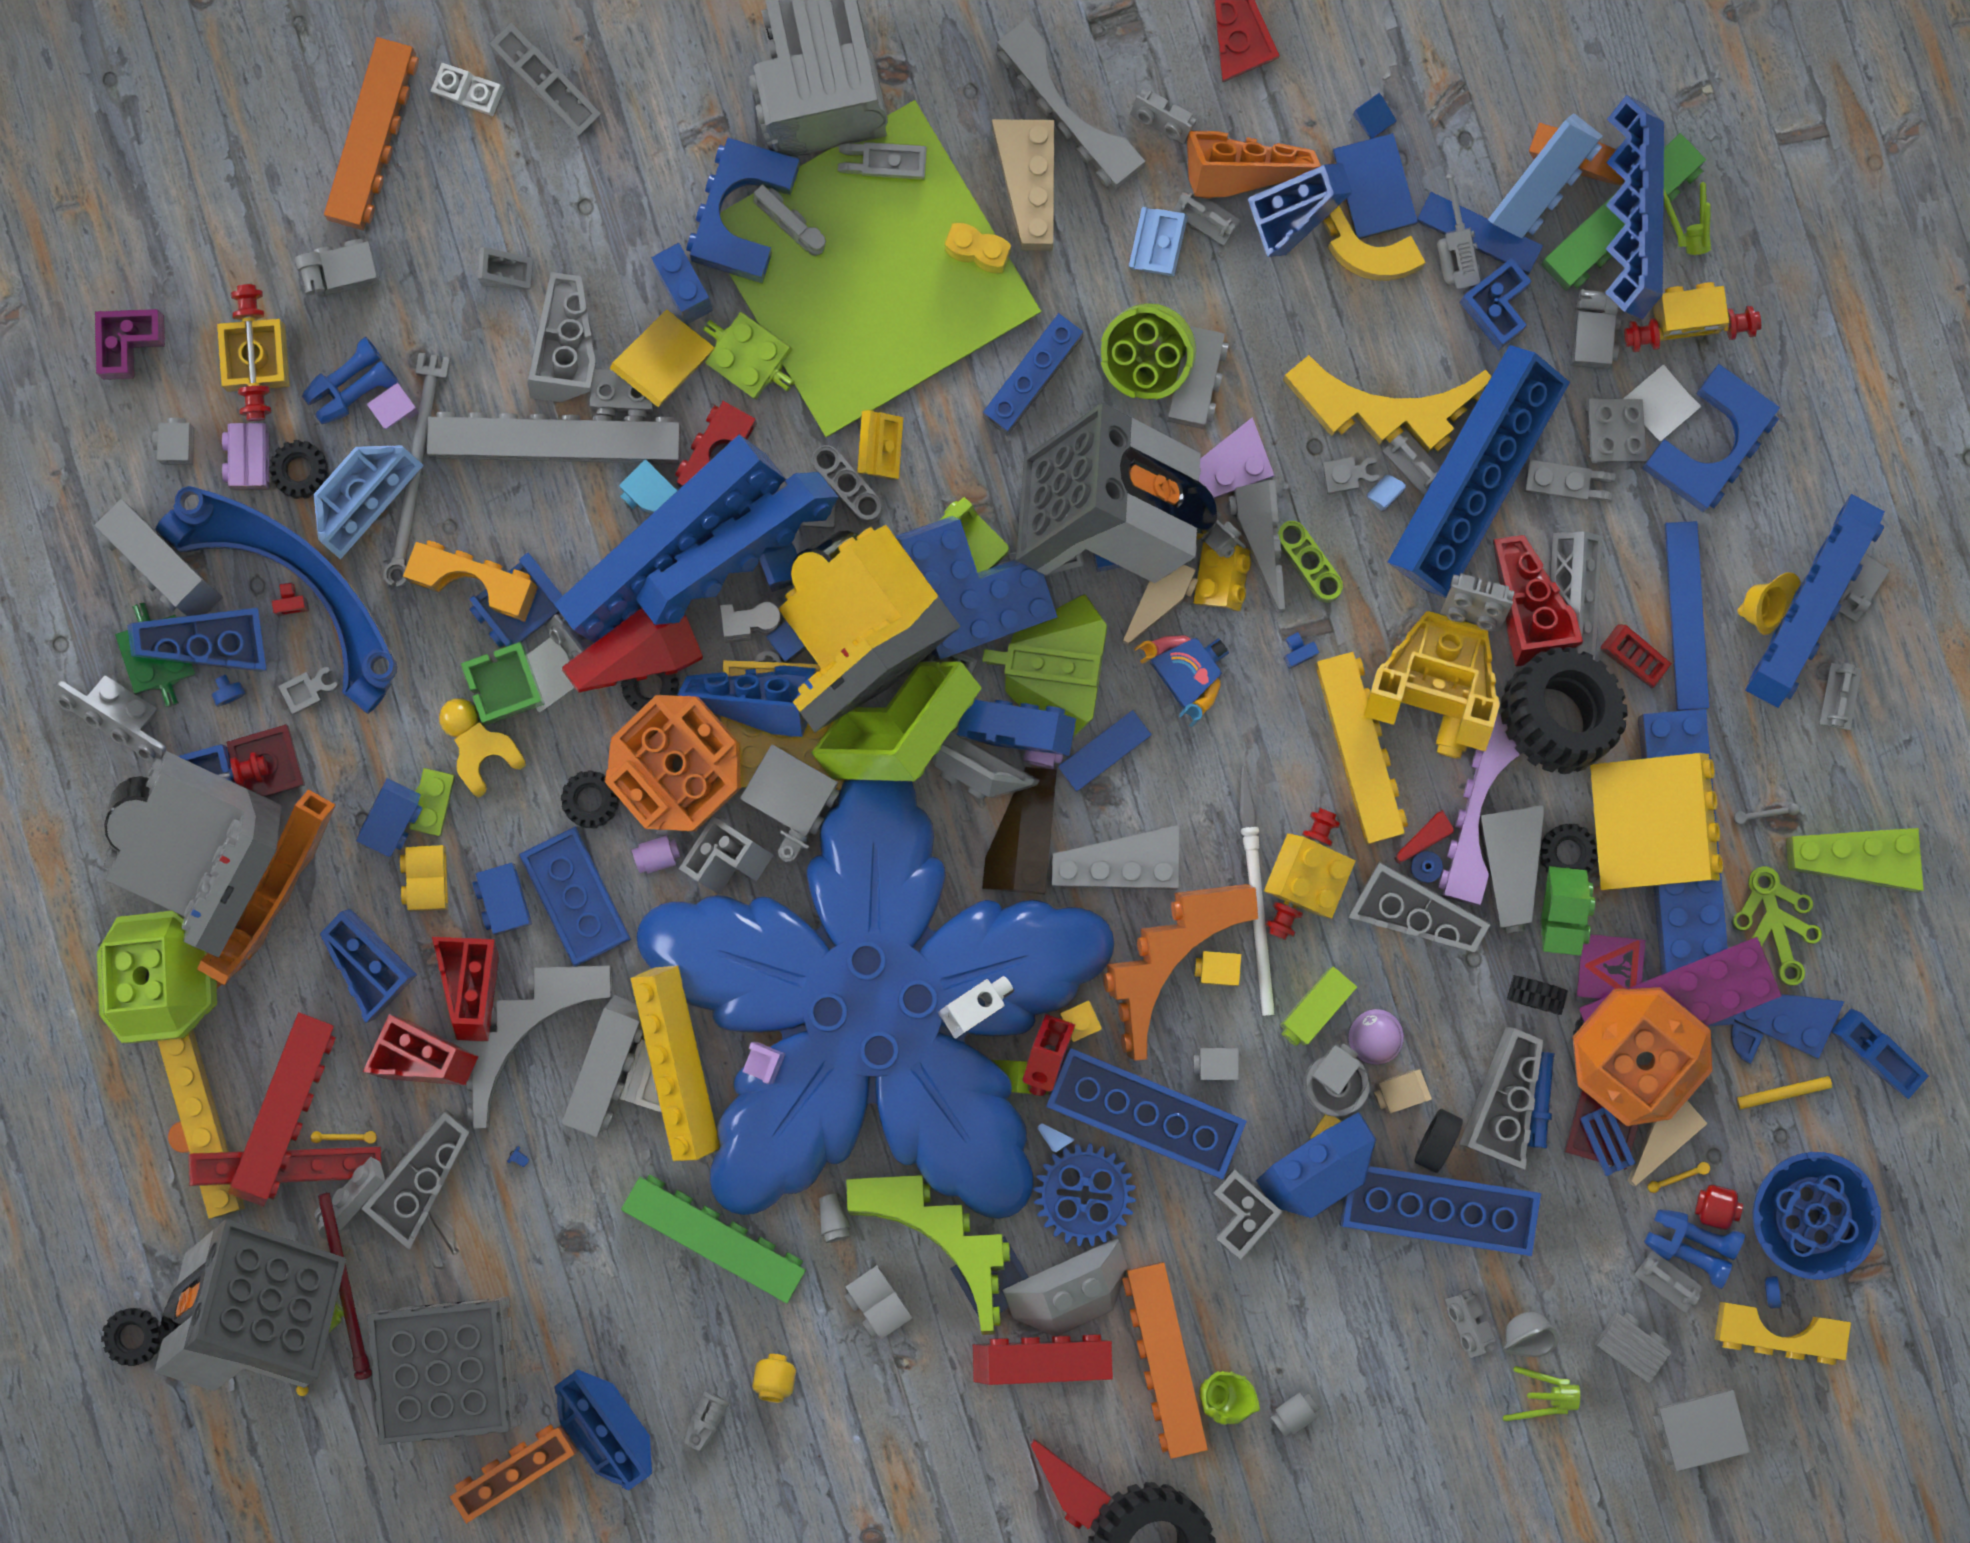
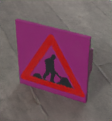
[1577,934,1646,999]

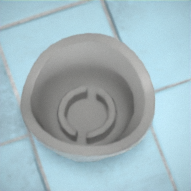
[1503,1312,1559,1357]

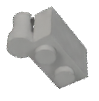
[295,239,380,297]
[1571,289,1622,369]

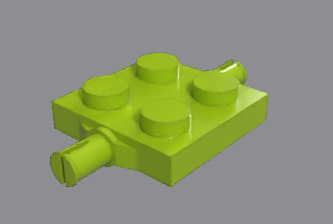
[703,311,795,400]

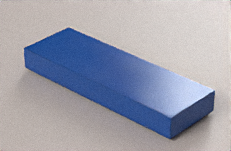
[1058,710,1152,792]

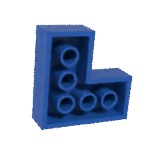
[895,516,1057,659]

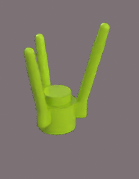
[1663,182,1711,255]
[1503,1366,1580,1421]

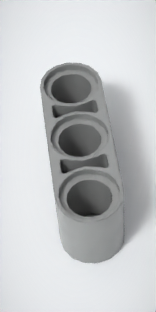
[812,445,882,524]

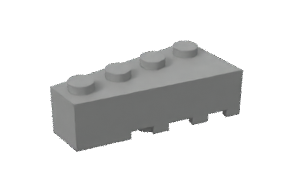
[94,499,223,616]
[1348,861,1490,952]
[561,995,643,1137]
[1459,1027,1543,1170]
[361,1109,470,1250]

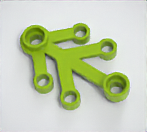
[1732,866,1822,986]

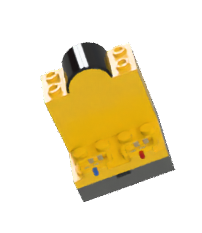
[778,525,961,732]

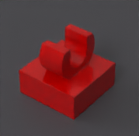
[272,582,309,617]

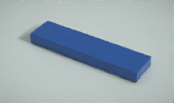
[1417,192,1543,275]

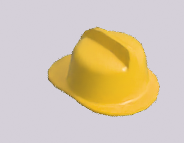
[1737,572,1801,635]

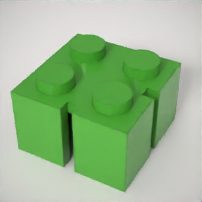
[461,642,545,726]
[1540,866,1595,956]

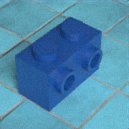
[356,778,422,857]
[472,862,532,935]

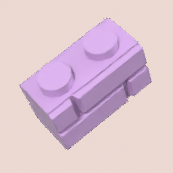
[222,423,269,490]

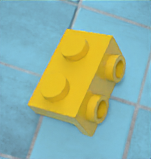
[1193,542,1251,611]

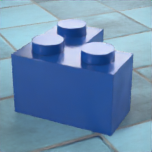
[1459,258,1532,351]

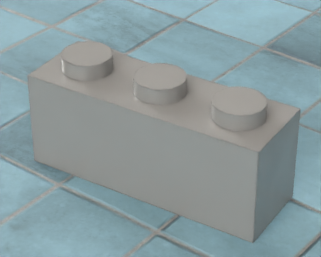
[1167,326,1229,429]

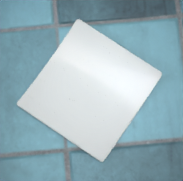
[1623,365,1701,441]
[527,637,575,712]

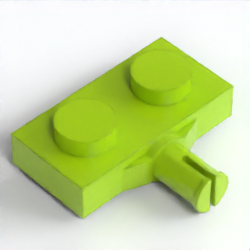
[409,768,456,836]

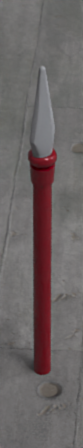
[318,1193,379,1438]

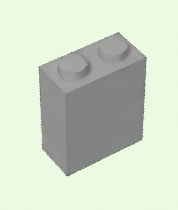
[740,744,840,838]
[1653,1388,1750,1472]

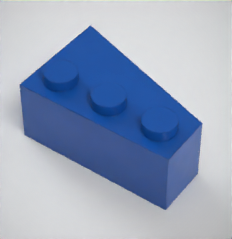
[1247,163,1352,257]

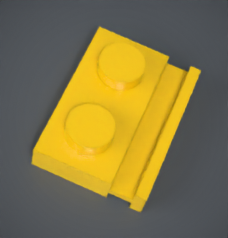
[857,410,903,480]

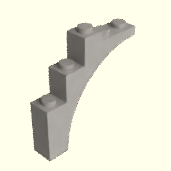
[454,966,613,1128]

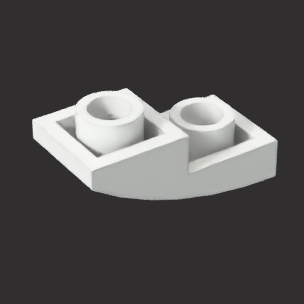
[431,63,504,116]

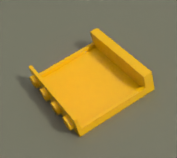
[1590,753,1723,891]

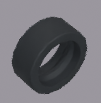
[1415,1109,1463,1173]

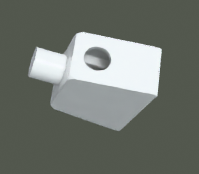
[937,976,1014,1039]

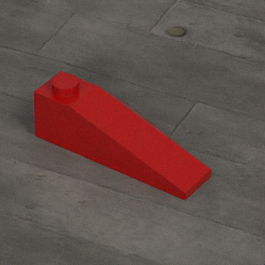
[1493,535,1583,667]
[562,608,703,693]

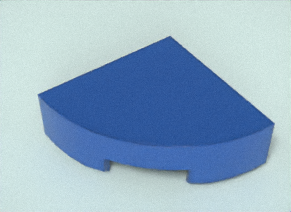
[1731,1022,1764,1064]

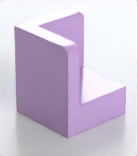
[367,383,419,429]
[742,1042,785,1084]

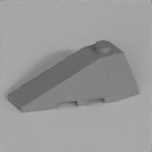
[528,272,596,402]
[1229,480,1285,613]

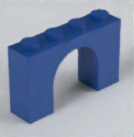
[686,137,800,283]
[1642,364,1780,512]

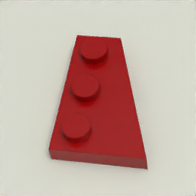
[1214,0,1280,83]

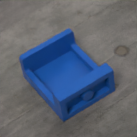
[469,552,563,648]

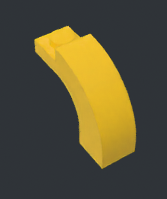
[1323,206,1426,281]

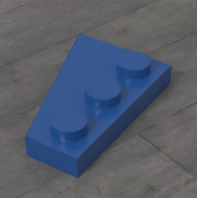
[1734,994,1845,1059]

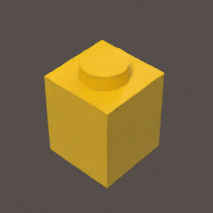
[1194,951,1241,986]
[1060,1000,1102,1043]

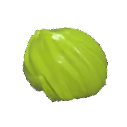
[1199,1371,1260,1425]

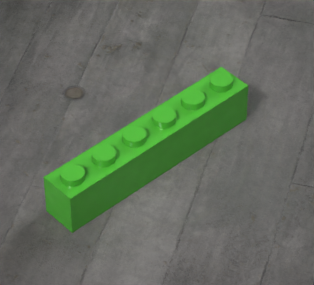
[1541,133,1706,291]
[621,1174,807,1304]

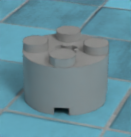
[1304,1055,1370,1116]

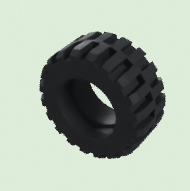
[1500,647,1628,774]
[1088,1482,1216,1543]

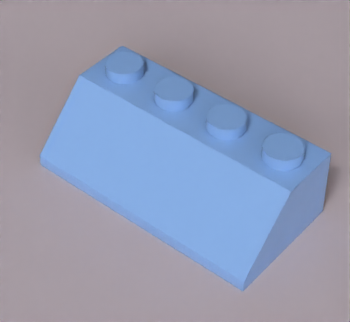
[1488,113,1603,238]

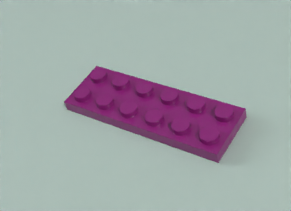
[1579,936,1782,1026]

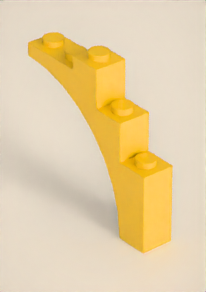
[1283,355,1492,453]

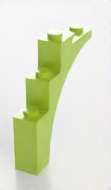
[846,1175,1010,1335]

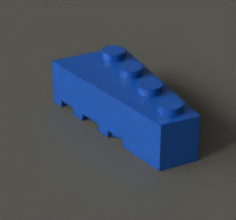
[127,608,266,672]

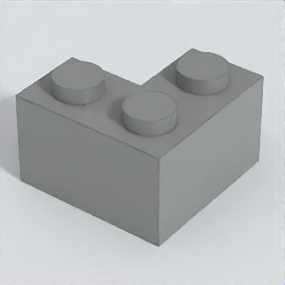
[679,816,774,895]
[1212,1169,1282,1260]

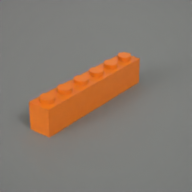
[324,37,419,231]
[1122,1262,1208,1459]

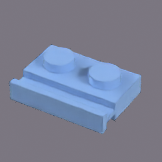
[1129,207,1188,277]

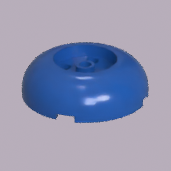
[1752,1152,1881,1280]

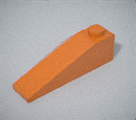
[1187,131,1321,199]

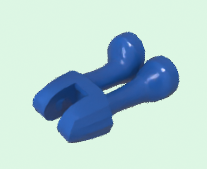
[302,337,400,424]
[1644,1209,1745,1289]

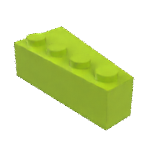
[1786,828,1924,893]

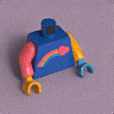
[1134,635,1229,727]

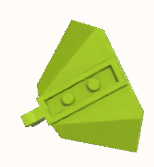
[982,594,1108,738]

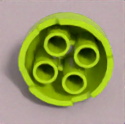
[1101,303,1196,400]

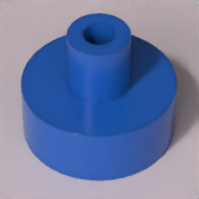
[211,675,245,707]
[1410,851,1443,883]

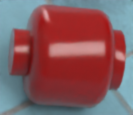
[1695,1185,1744,1230]

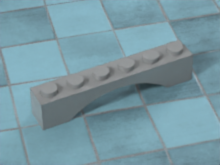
[996,19,1145,191]

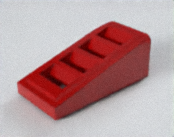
[1600,624,1672,688]
[1394,810,1454,864]

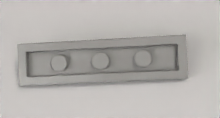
[1551,532,1602,660]

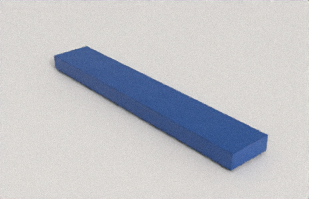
[1665,521,1709,711]

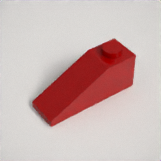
[1030,1439,1111,1529]

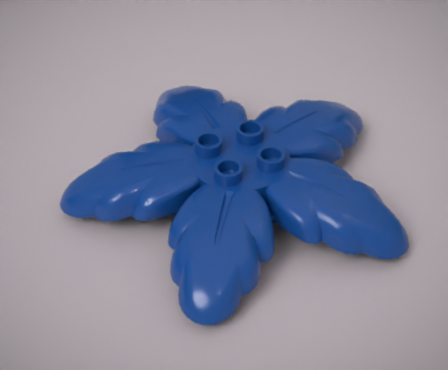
[637,779,1114,1219]

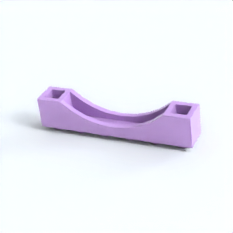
[1438,714,1520,906]

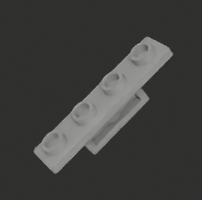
[54,675,166,763]

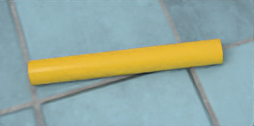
[1737,1076,1832,1110]

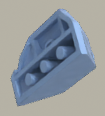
[314,445,424,560]

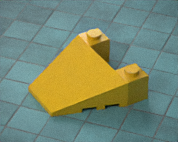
[1364,611,1500,752]

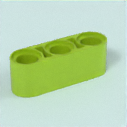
[1277,521,1343,603]

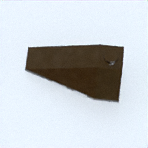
[982,767,1057,895]

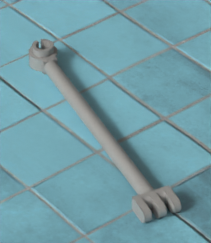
[383,353,451,588]

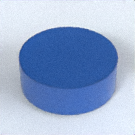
[1765,1276,1781,1309]

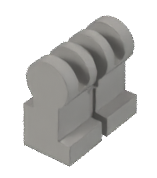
[720,602,781,643]

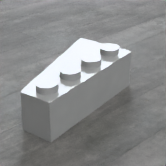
[1051,825,1180,890]

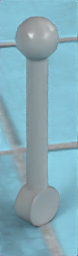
[1734,803,1800,824]

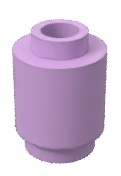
[632,835,681,874]

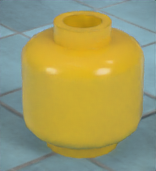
[752,1354,796,1403]

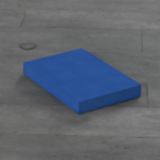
[1333,133,1418,239]

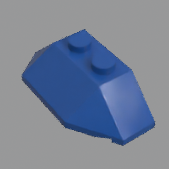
[1256,1112,1377,1218]
[554,1369,652,1491]

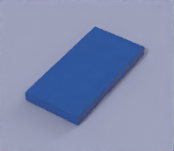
[519,826,631,967]

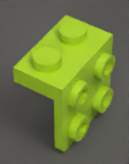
[930,497,1010,572]

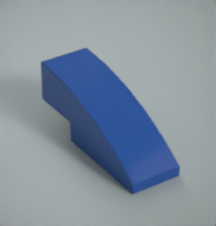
[1831,1008,1929,1099]

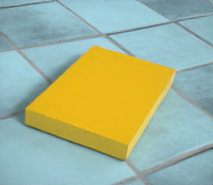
[610,309,715,408]

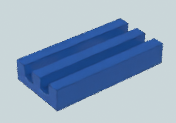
[1579,1107,1636,1176]

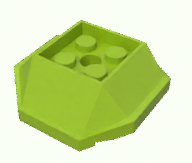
[97,911,217,1044]

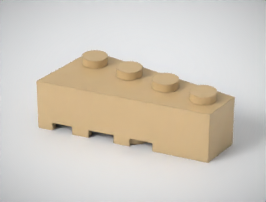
[992,119,1054,251]

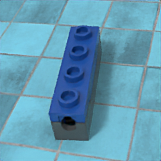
[983,313,1083,436]

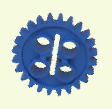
[1033,1143,1136,1246]

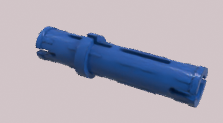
[1527,1052,1555,1148]

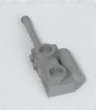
[1437,173,1482,289]

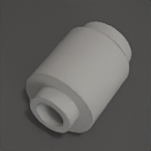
[1270,1392,1319,1437]

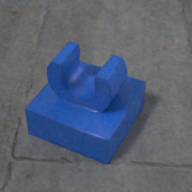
[1284,632,1320,669]

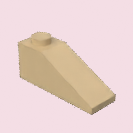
[1122,565,1198,646]
[1374,1069,1432,1113]
[1627,1100,1707,1186]

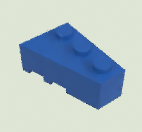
[957,699,1076,756]
[320,909,417,1023]

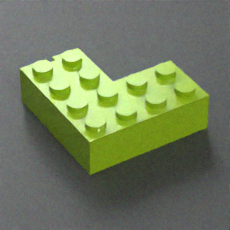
[812,662,982,781]

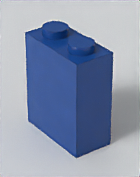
[651,243,713,325]

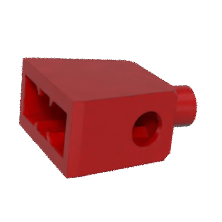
[1023,1014,1076,1096]

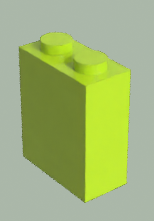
[1279,966,1357,1046]

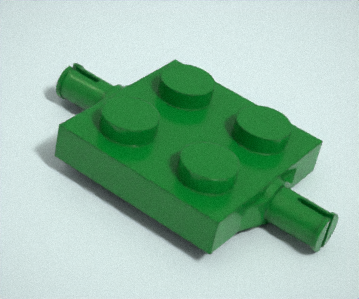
[115,603,196,707]

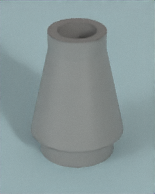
[819,1194,851,1243]

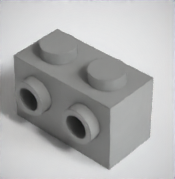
[589,369,655,419]

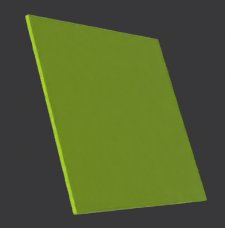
[720,100,1041,438]

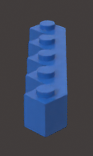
[1605,95,1664,320]
[636,472,838,625]
[1745,494,1885,708]

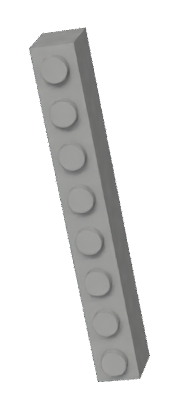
[427,412,681,464]

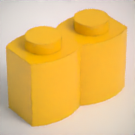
[945,223,1011,273]
[400,845,448,912]

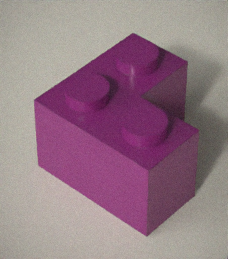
[95,309,165,380]

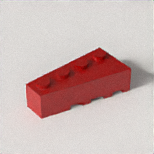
[972,1334,1113,1385]

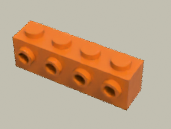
[449,1424,578,1524]

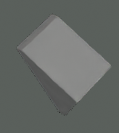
[478,247,533,289]

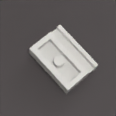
[620,1039,661,1112]

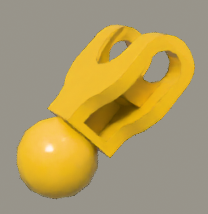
[439,698,526,798]

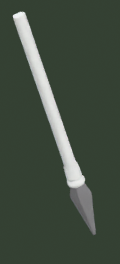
[1240,765,1275,1016]

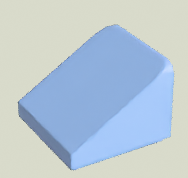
[1367,475,1406,512]
[1037,1123,1075,1153]

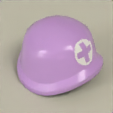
[1348,1009,1404,1065]

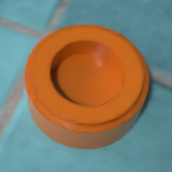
[168,1121,189,1153]

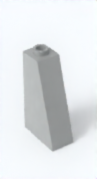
[1479,805,1544,934]

